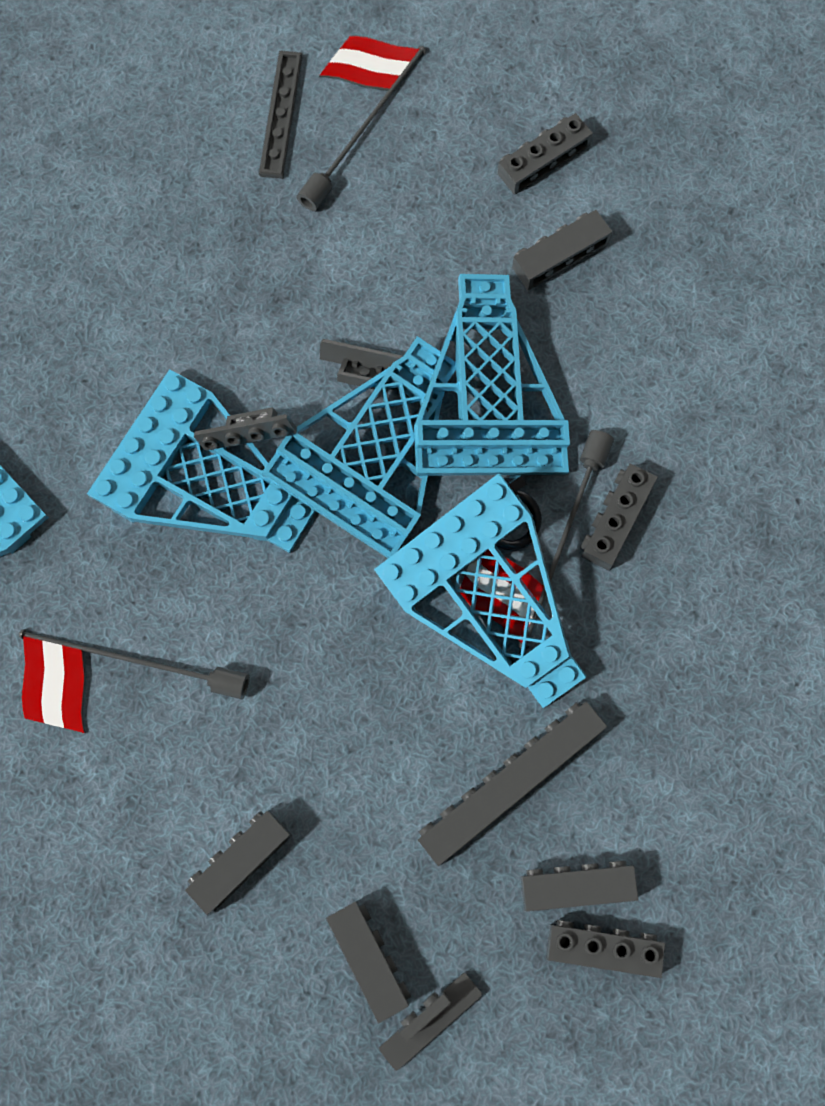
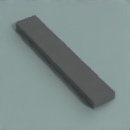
[259,50,303,179]

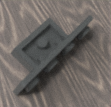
[320,339,403,390]
[194,407,297,450]
[379,973,482,1071]

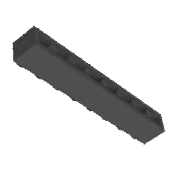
[418,701,607,866]

